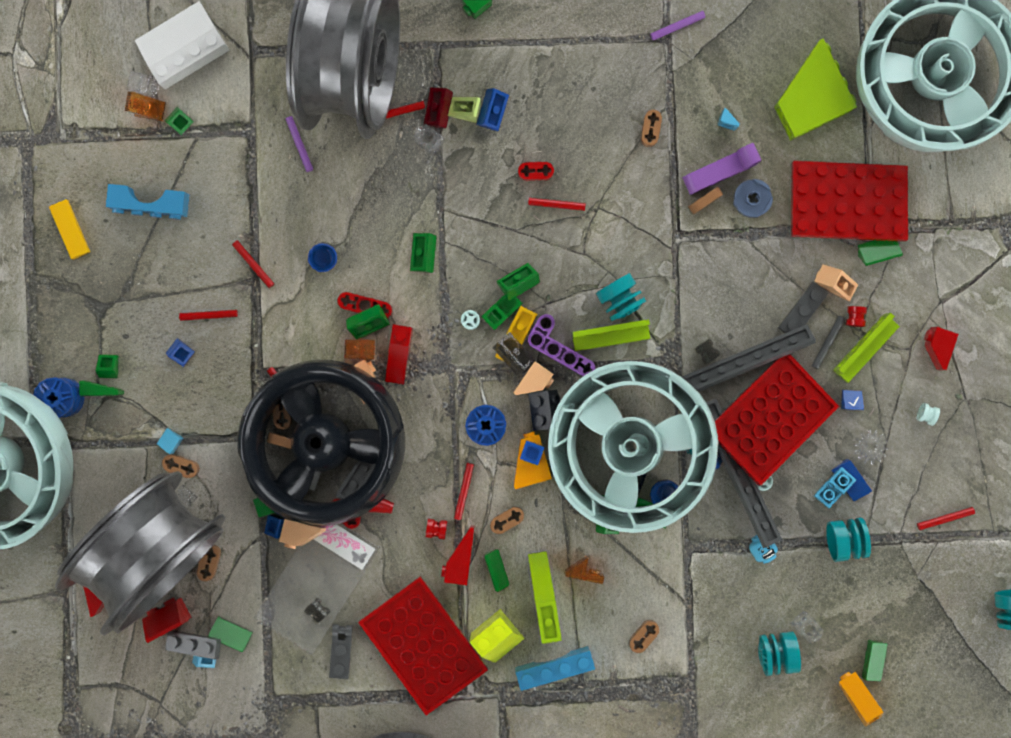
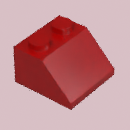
[142,597,192,643]

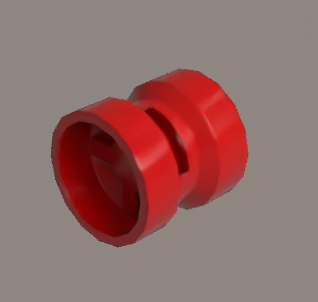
[846,306,867,327]
[426,518,447,540]

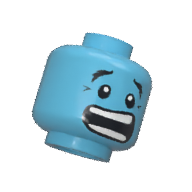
[749,535,778,564]

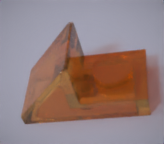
[124,91,166,121]
[344,340,375,360]
[564,555,605,584]

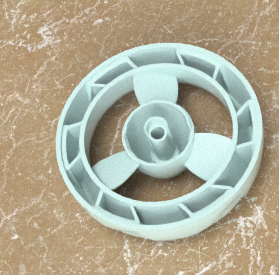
[856,0,1011,152]
[548,361,718,533]
[0,382,73,549]

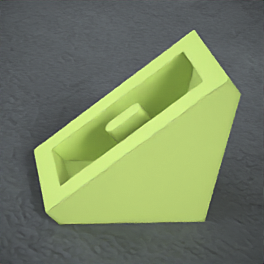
[448,97,481,123]

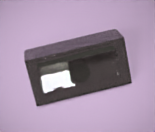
[493,332,535,376]

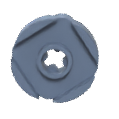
[733,179,773,218]

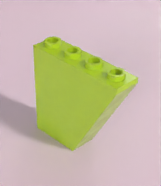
[774,38,857,141]
[528,551,562,644]

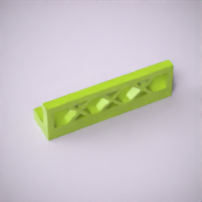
[833,313,900,383]
[572,319,650,352]

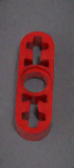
[337,292,393,319]

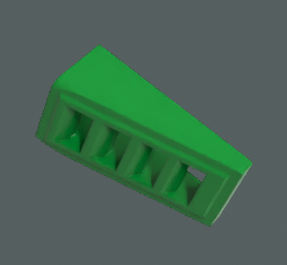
[79,381,124,396]

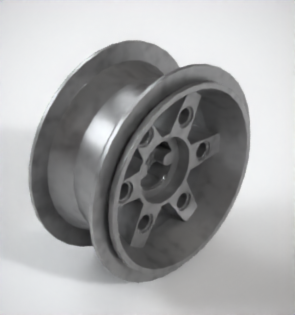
[286,0,400,139]
[55,471,225,635]

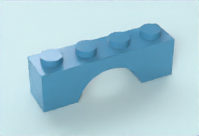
[106,184,190,220]
[515,646,595,691]

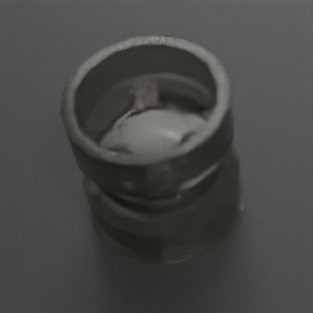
[694,339,721,365]
[304,597,331,625]

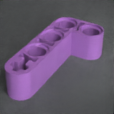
[682,143,762,195]
[528,314,595,376]

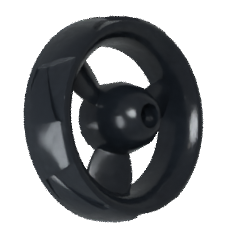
[237,360,405,526]

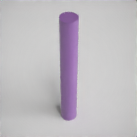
[650,11,705,41]
[285,116,313,172]

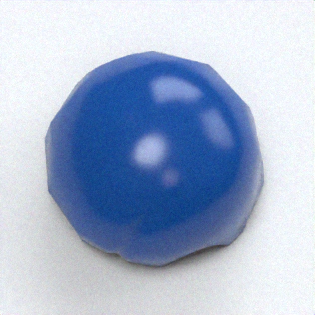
[308,243,337,272]
[650,479,679,504]

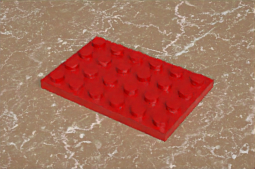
[791,161,908,242]
[714,354,840,486]
[358,576,488,716]

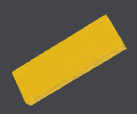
[49,199,91,260]
[495,306,537,365]

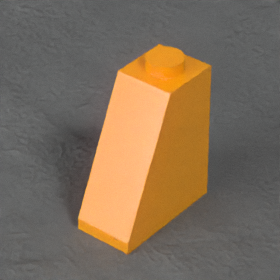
[514,431,552,489]
[839,672,884,727]

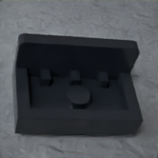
[528,390,560,431]

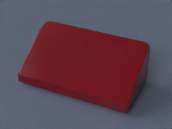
[423,87,453,129]

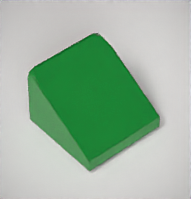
[165,107,194,135]
[95,355,119,378]

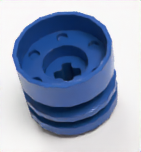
[33,377,85,418]
[465,404,506,446]

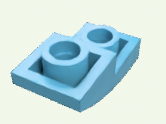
[813,467,856,509]

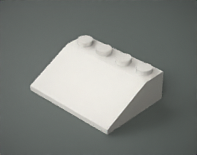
[135,1,230,89]

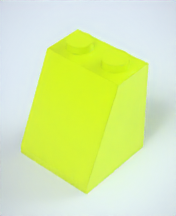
[470,609,525,663]

